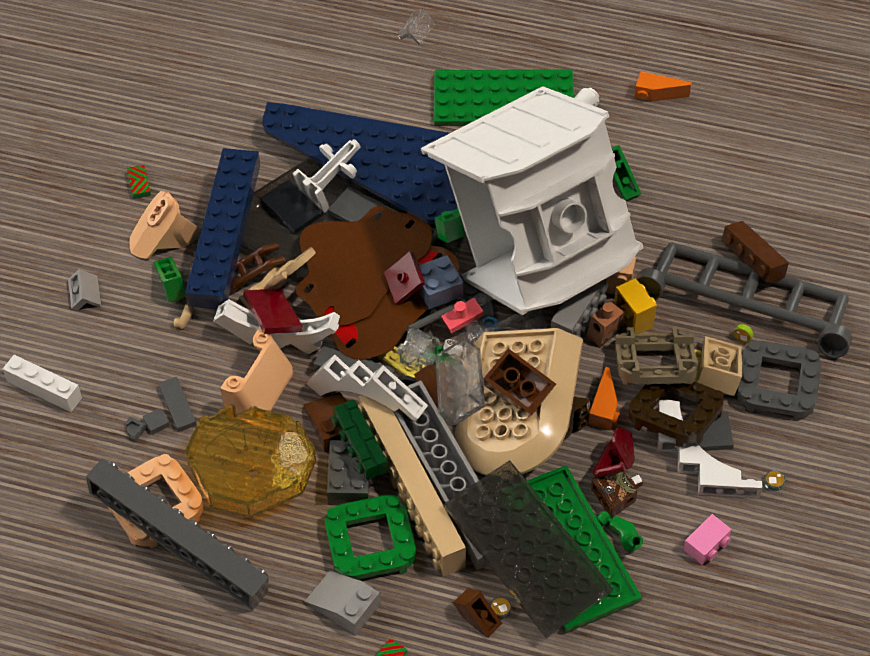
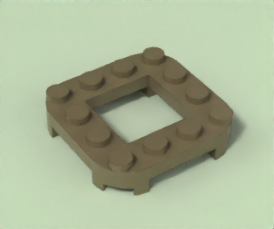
[615,327,698,385]

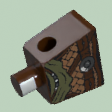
[591,472,643,518]

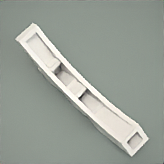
[213,299,340,354]

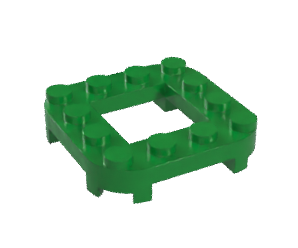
[325,495,416,580]

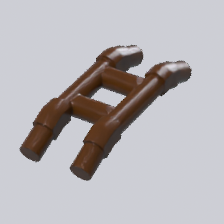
[229,242,286,295]

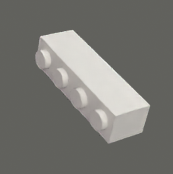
[3,355,82,412]

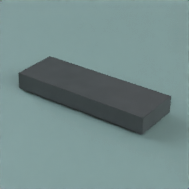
[158,377,197,432]

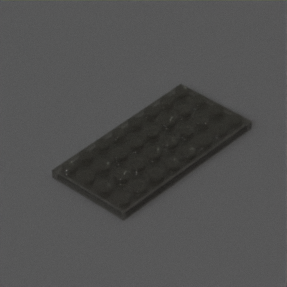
[443,460,614,639]

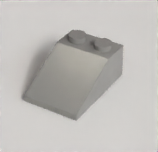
[304,571,381,636]

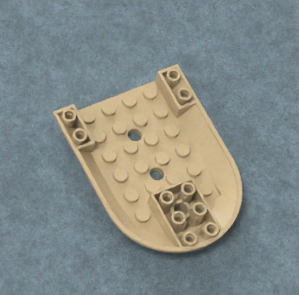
[455,328,583,478]

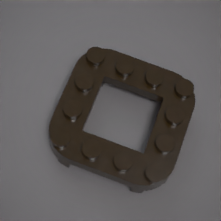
[629,381,724,447]

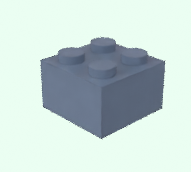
[418,255,463,309]

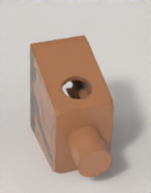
[586,302,625,348]

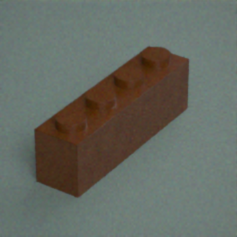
[722,221,789,283]

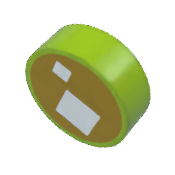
[733,324,754,343]

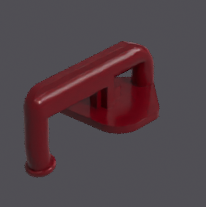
[592,428,635,477]

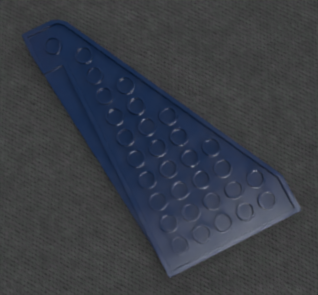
[262,102,458,224]

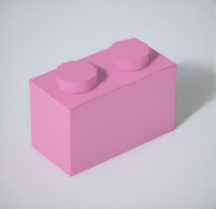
[683,514,731,566]

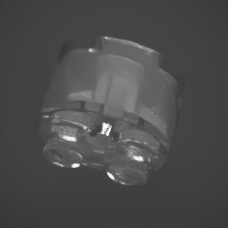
[397,328,440,372]

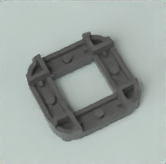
[736,340,821,421]

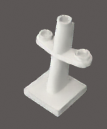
[293,139,361,213]

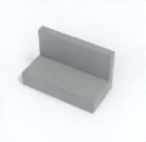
[68,269,101,311]

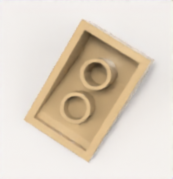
[697,336,742,396]

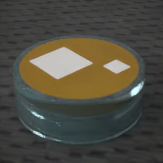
[764,470,785,491]

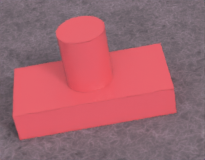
[441,298,484,334]

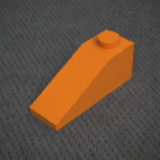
[634,71,692,102]
[588,367,620,430]

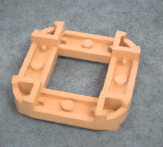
[108,454,204,549]

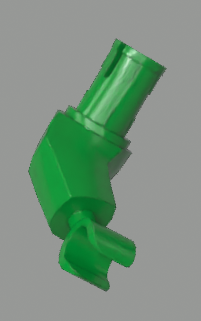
[597,511,643,552]

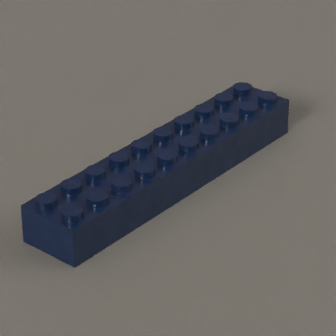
[185,148,261,310]

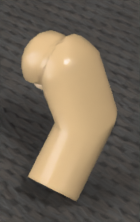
[174,304,194,329]

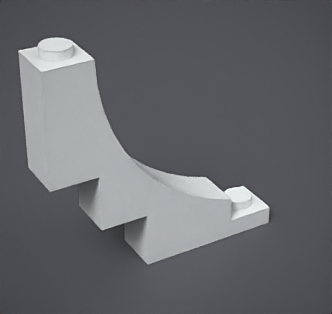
[306,355,428,421]
[658,400,762,498]

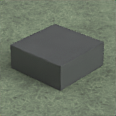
[143,408,170,435]

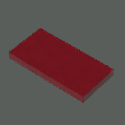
[243,289,303,334]

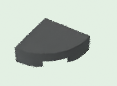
[126,416,147,443]

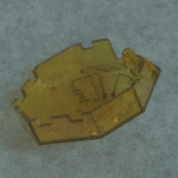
[185,404,316,518]

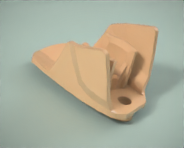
[130,191,201,259]

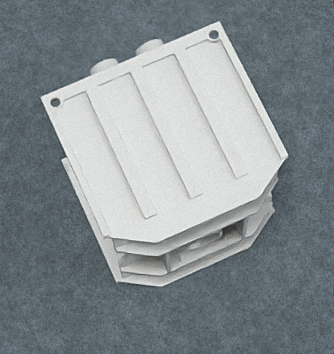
[421,86,644,315]

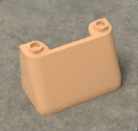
[220,329,293,425]

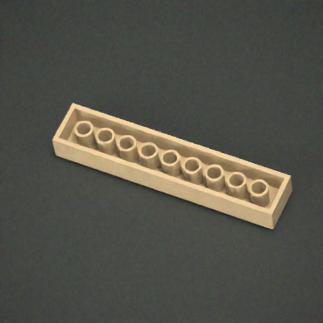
[358,395,466,577]

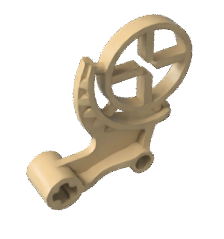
[239,247,316,310]

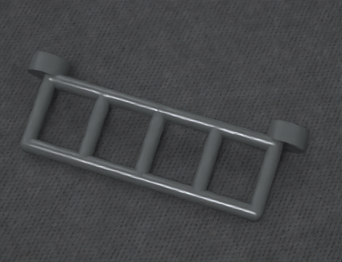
[636,242,852,358]

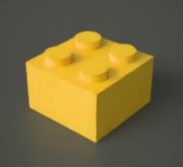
[614,278,657,334]

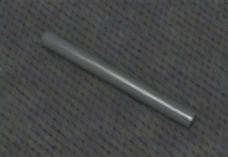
[406,299,466,333]

